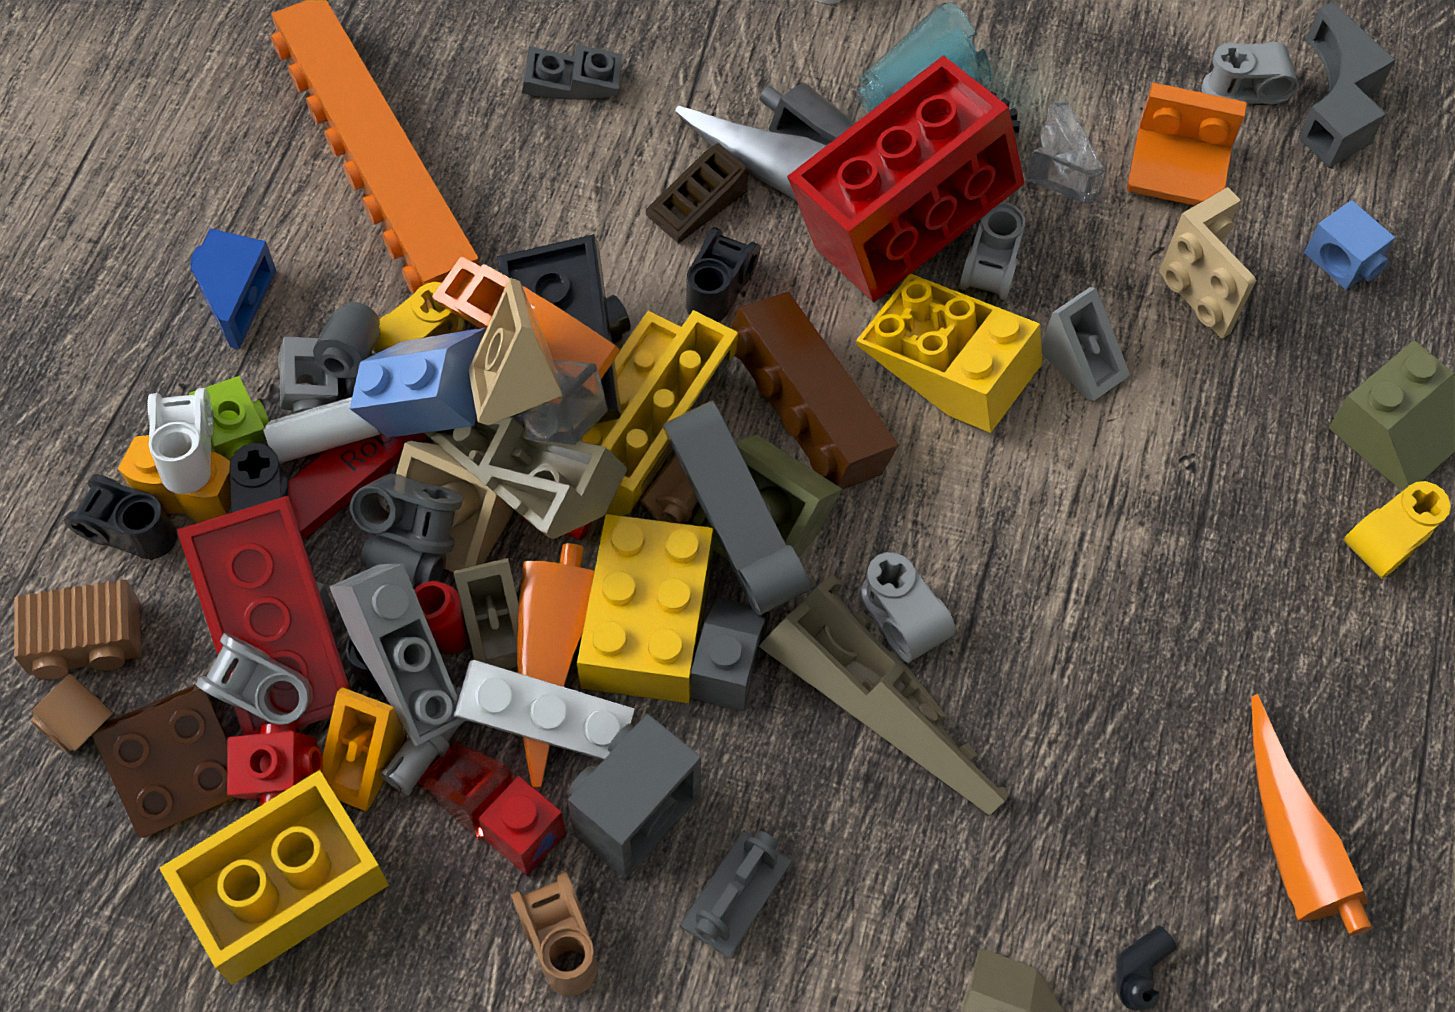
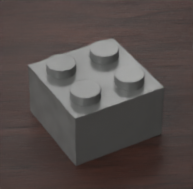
[567,713,701,880]

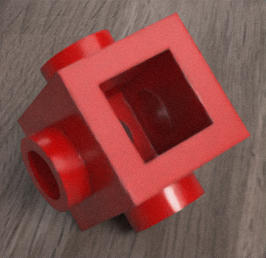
[227,723,323,806]

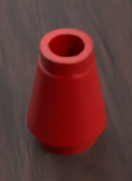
[414,581,469,654]

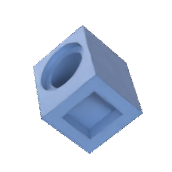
[1304,200,1395,290]

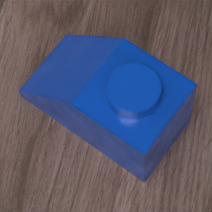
[190,228,276,349]

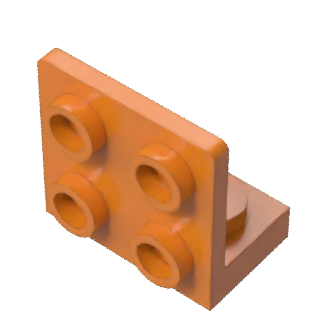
[1126,82,1247,206]

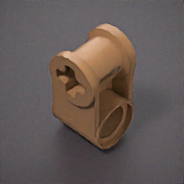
[30,674,114,754]
[510,871,598,996]

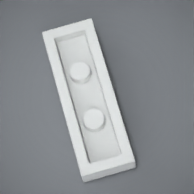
[454,660,634,760]

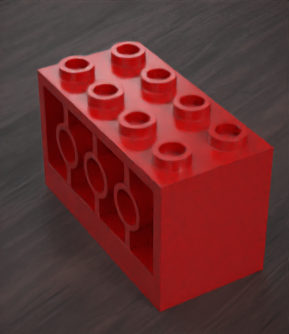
[787,55,1025,303]

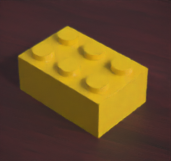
[577,514,713,703]
[159,770,389,985]

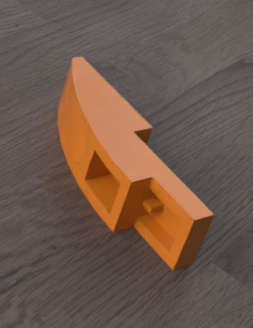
[432,256,621,394]

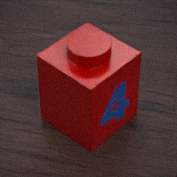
[478,776,566,876]

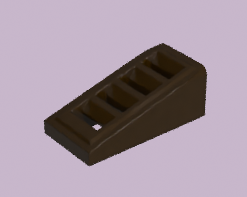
[646,143,749,244]

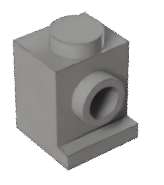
[278,337,338,414]

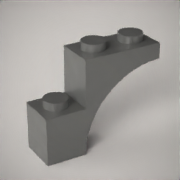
[1298,1,1395,168]

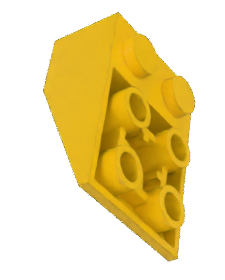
[856,273,1043,433]

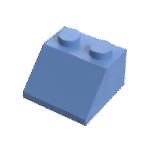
[349,328,487,438]

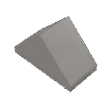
[1042,287,1130,401]

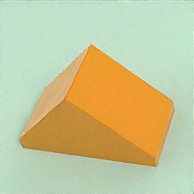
[322,687,406,811]

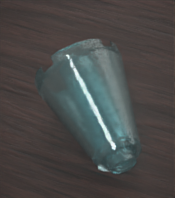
[856,2,991,113]

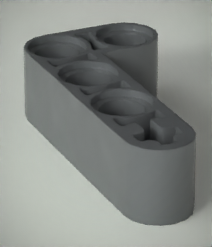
[663,401,812,615]

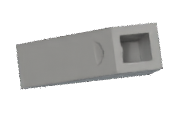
[330,563,467,746]

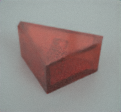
[417,742,514,841]

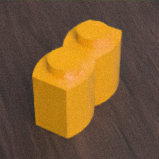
[118,435,231,523]

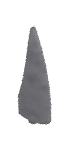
[759,83,854,146]
[676,105,826,201]

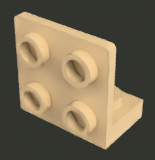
[1159,187,1256,338]

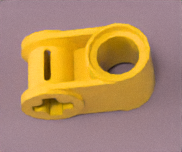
[373,282,465,354]
[1343,481,1451,579]

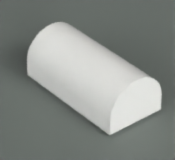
[263,397,381,463]

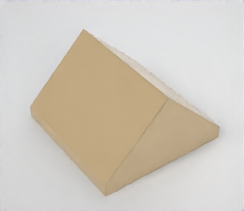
[468,278,563,425]

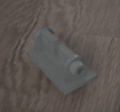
[680,830,792,959]

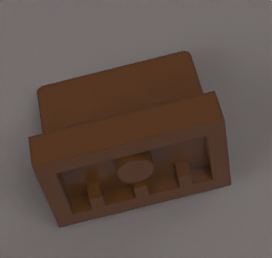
[92,684,235,838]

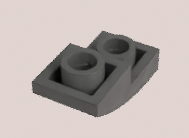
[522,44,623,99]

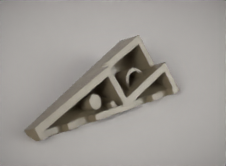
[425,415,628,539]
[758,574,1009,816]

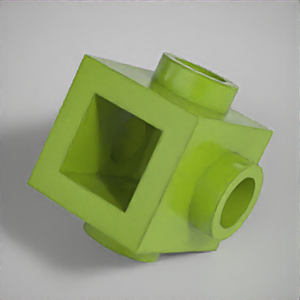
[189,376,269,461]

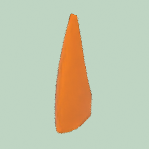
[517,543,594,789]
[1251,694,1372,936]

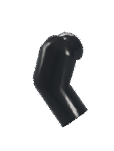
[1116,926,1177,1011]

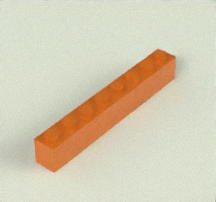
[270,0,480,309]

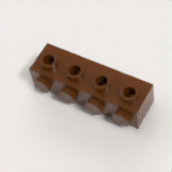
[731,291,899,490]

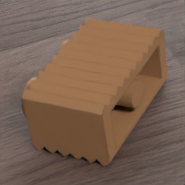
[14,579,142,680]

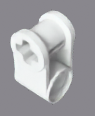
[148,388,214,494]

